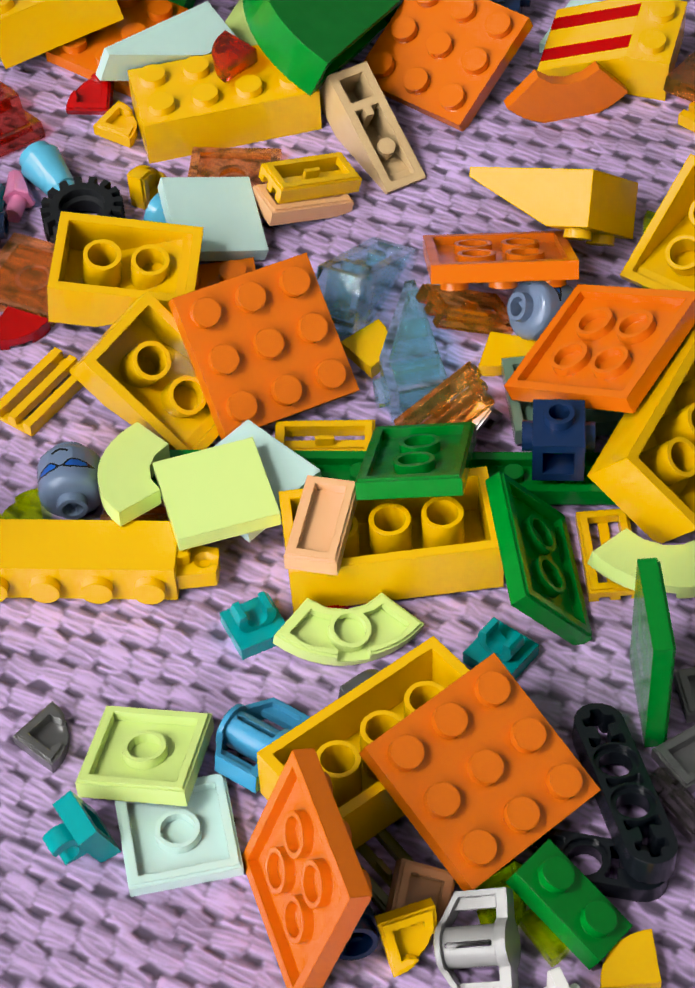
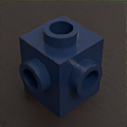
[522,399,596,481]

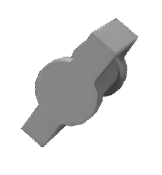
[433,887,521,988]

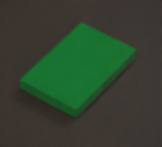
[355,422,477,500]
[485,471,592,645]
[629,558,676,748]

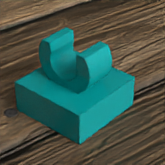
[219,591,285,660]
[463,617,539,679]
[42,790,121,865]

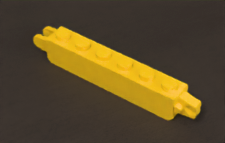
[0,519,221,605]

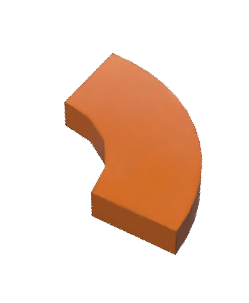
[503,61,628,123]

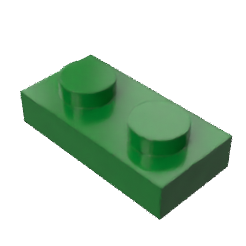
[505,839,633,970]

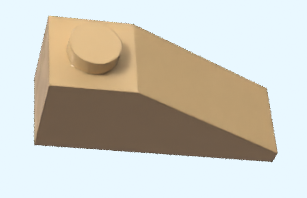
[320,61,426,195]

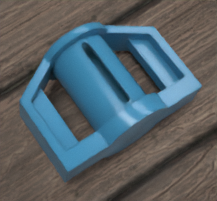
[214,697,310,794]

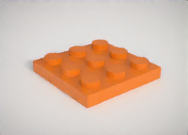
[46,0,189,97]
[363,0,533,132]
[423,230,579,291]
[168,253,359,440]
[504,284,695,414]
[359,653,601,891]
[241,748,372,988]

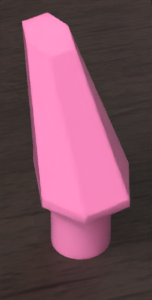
[3,170,36,223]

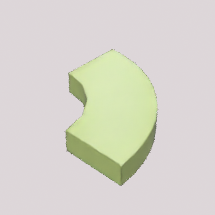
[97,422,170,527]
[587,528,695,599]
[273,593,424,666]

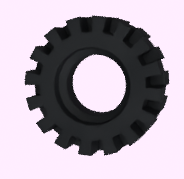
[40,176,126,248]

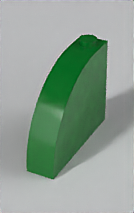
[243,0,403,96]

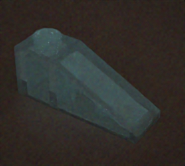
[316,237,416,336]
[372,279,449,423]

